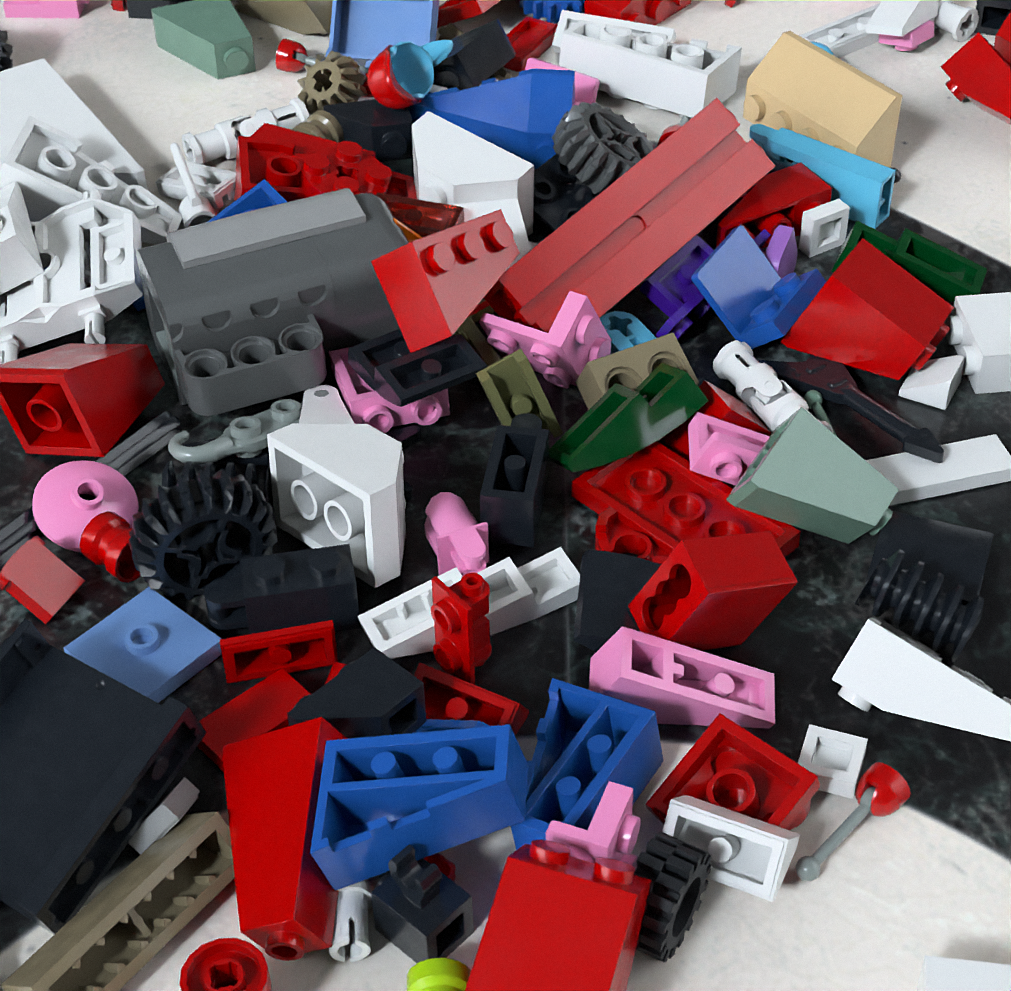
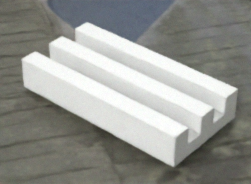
[155,161,236,209]

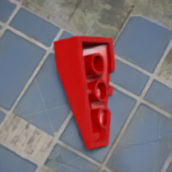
[941,32,1011,125]
[234,136,418,214]

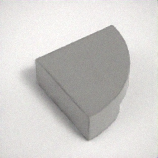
[128,777,200,855]

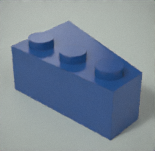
[511,678,664,850]
[310,724,528,891]

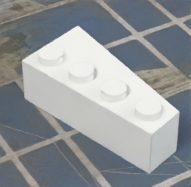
[559,20,742,119]

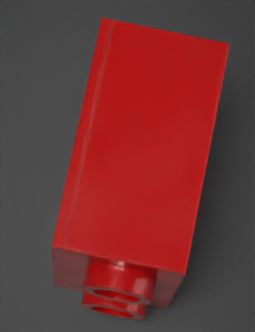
[628,531,798,651]

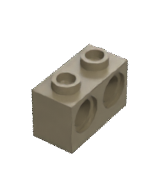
[575,332,699,410]

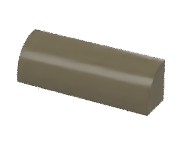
[0,811,235,991]

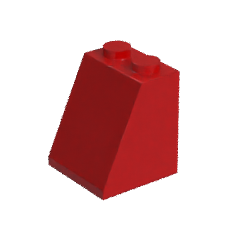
[781,238,954,381]
[0,343,165,457]
[465,839,651,991]

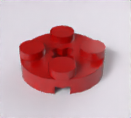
[301,141,392,202]

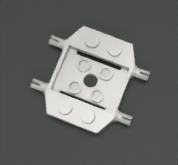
[0,188,143,364]

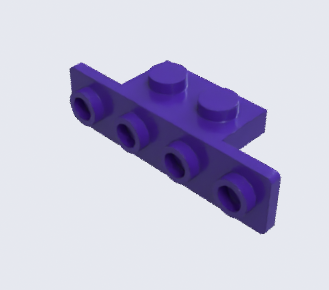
[639,229,771,340]

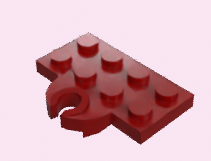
[572,441,801,565]

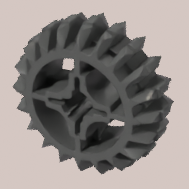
[552,102,656,194]

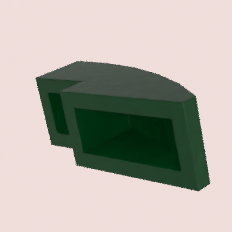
[831,221,987,302]
[549,363,709,472]

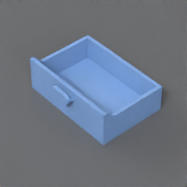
[326,0,439,69]

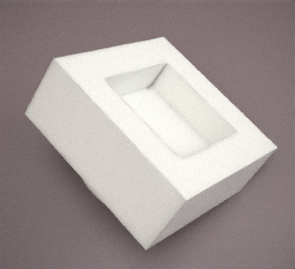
[799,199,850,258]
[798,724,868,799]

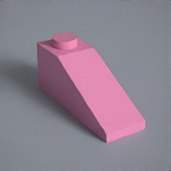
[589,626,775,729]

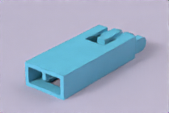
[749,124,896,229]

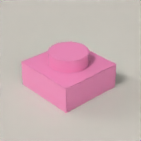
[879,21,934,51]

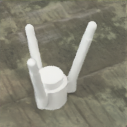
[170,143,220,230]

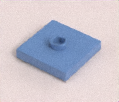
[64,587,222,703]

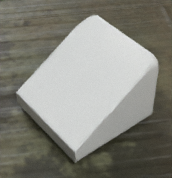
[898,355,965,410]

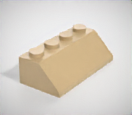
[743,31,903,168]

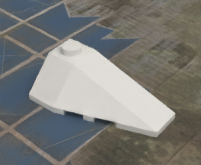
[0,116,182,245]
[832,616,1011,741]

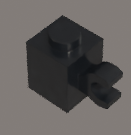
[371,844,474,963]

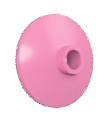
[32,460,139,552]

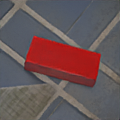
[219,620,338,684]
[414,663,529,735]

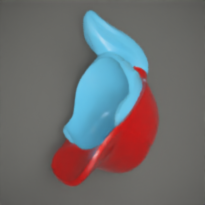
[367,40,454,109]

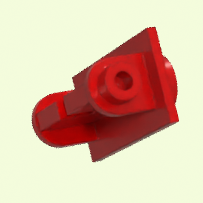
[431,573,492,685]

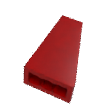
[222,717,348,961]

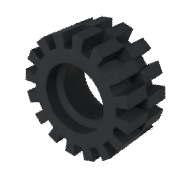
[634,832,712,962]

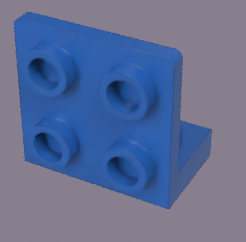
[691,225,826,349]

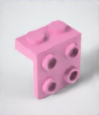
[479,291,612,388]

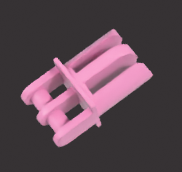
[424,492,489,576]

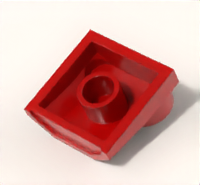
[645,713,820,830]

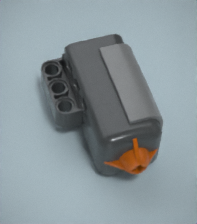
[136,188,423,416]

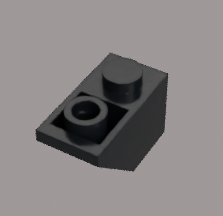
[287,647,426,739]

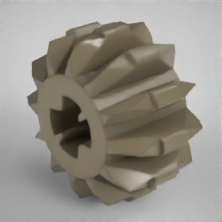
[297,50,368,115]

